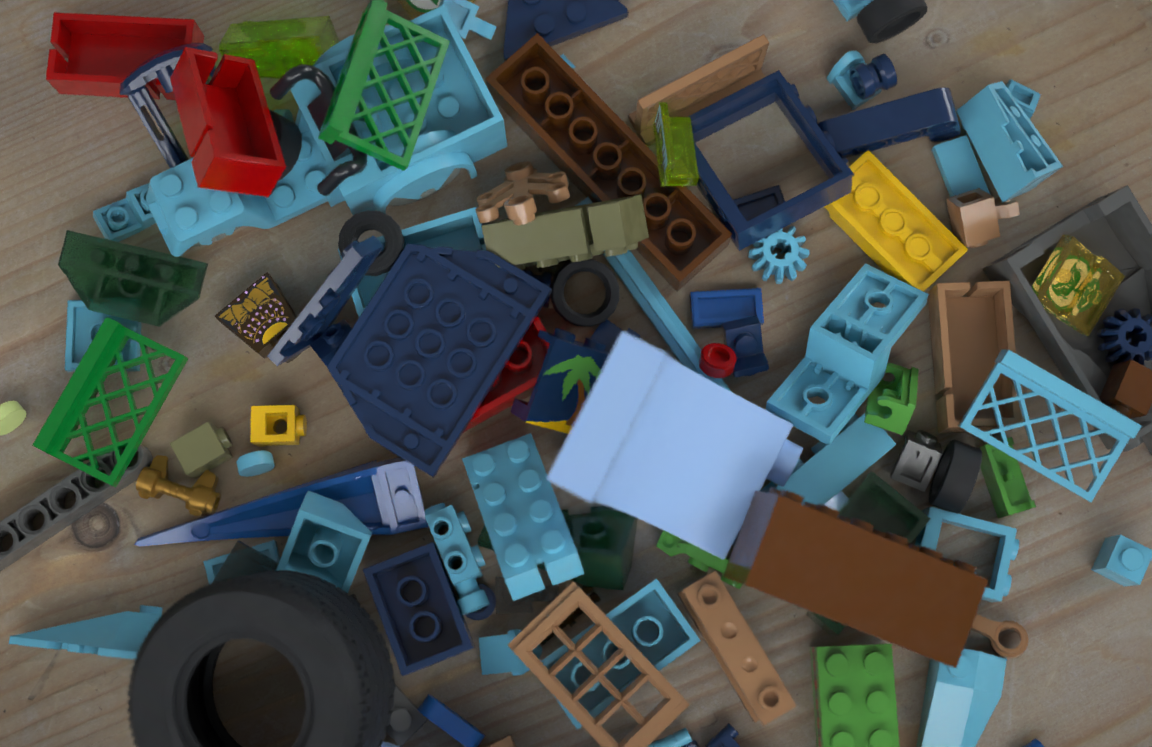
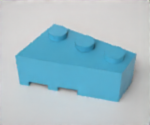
[956,81,1063,203]

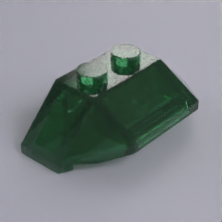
[58,230,208,327]

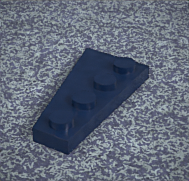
[267,236,384,366]

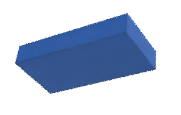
[690,288,764,329]

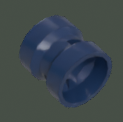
[849,54,897,100]

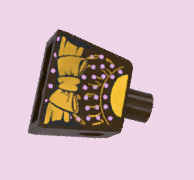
[215,272,302,363]

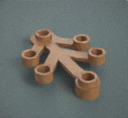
[475,161,570,225]

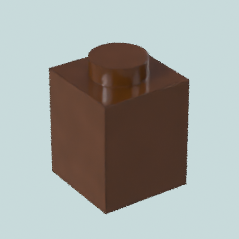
[1099,359,1152,419]

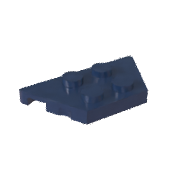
[503,0,628,61]

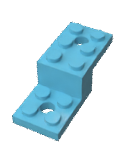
[766,263,929,445]

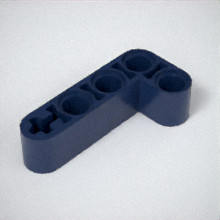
[817,87,961,158]

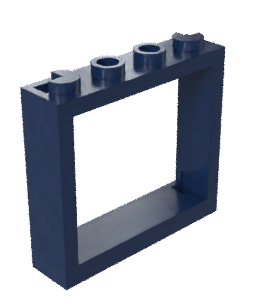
[668,70,854,251]

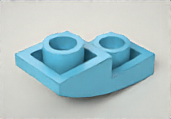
[93,183,156,246]

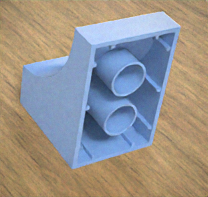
[547,331,803,560]

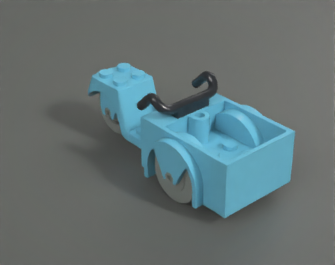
[146,5,508,257]

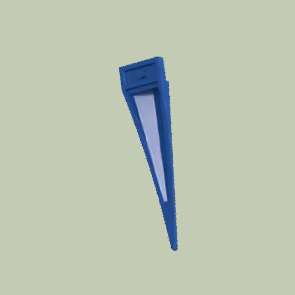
[134,457,428,547]

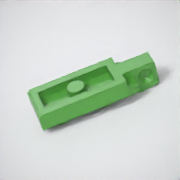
[656,531,742,589]

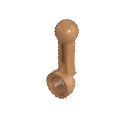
[970,614,1028,659]

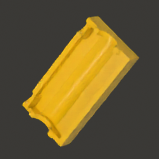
[824,150,968,292]

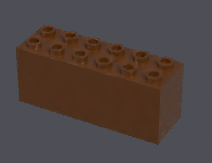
[723,487,988,668]

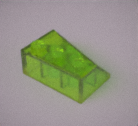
[219,15,340,79]

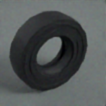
[338,210,404,276]

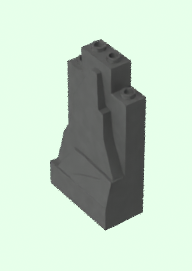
[982,185,1152,455]

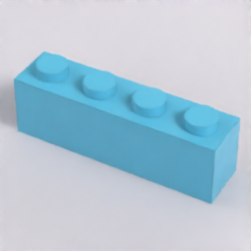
[760,413,897,505]

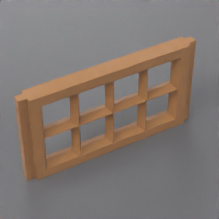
[508,581,690,747]

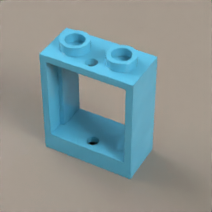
[914,507,1019,602]

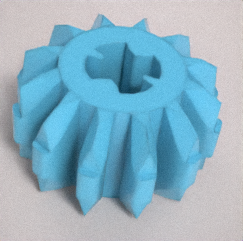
[748,226,810,284]

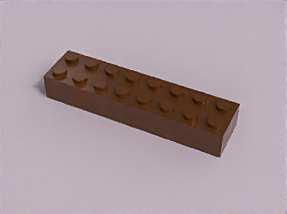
[485,33,732,292]

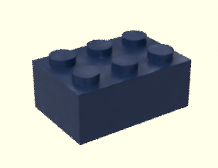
[363,542,476,676]

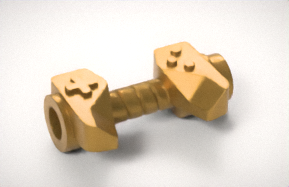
[136,455,221,516]

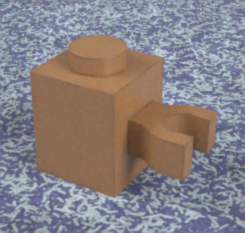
[946,188,1020,248]

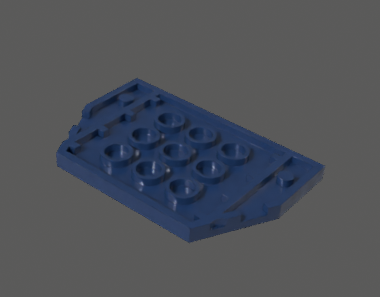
[327,244,552,478]

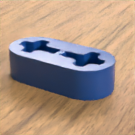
[417,694,485,747]

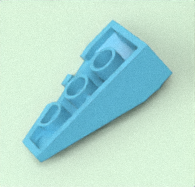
[9,605,163,660]
[916,648,1007,747]

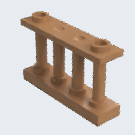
[677,571,797,726]

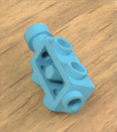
[424,503,490,615]

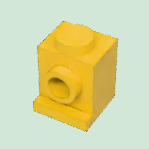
[250,405,307,447]

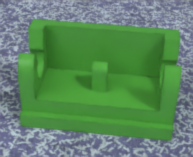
[864,363,919,435]
[979,437,1036,519]

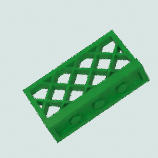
[318,0,450,171]
[32,316,188,488]

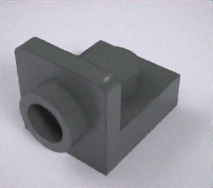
[890,430,943,492]

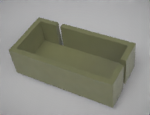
[482,195,649,270]

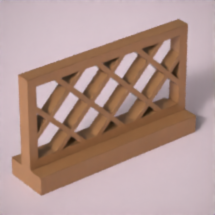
[629,34,769,147]

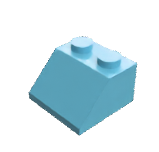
[276,491,372,593]

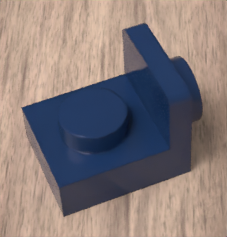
[722,315,769,377]

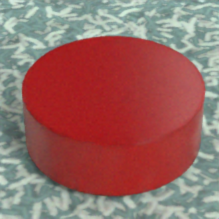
[699,343,737,378]

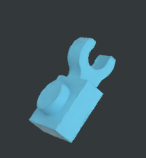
[438,0,496,40]

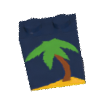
[510,328,610,434]

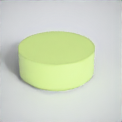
[0,401,27,436]

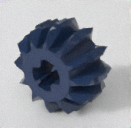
[1096,308,1152,366]

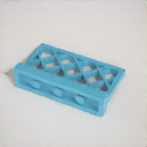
[958,349,1141,502]

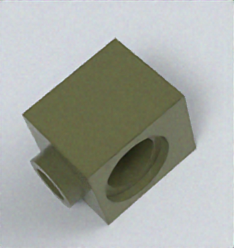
[169,422,233,479]

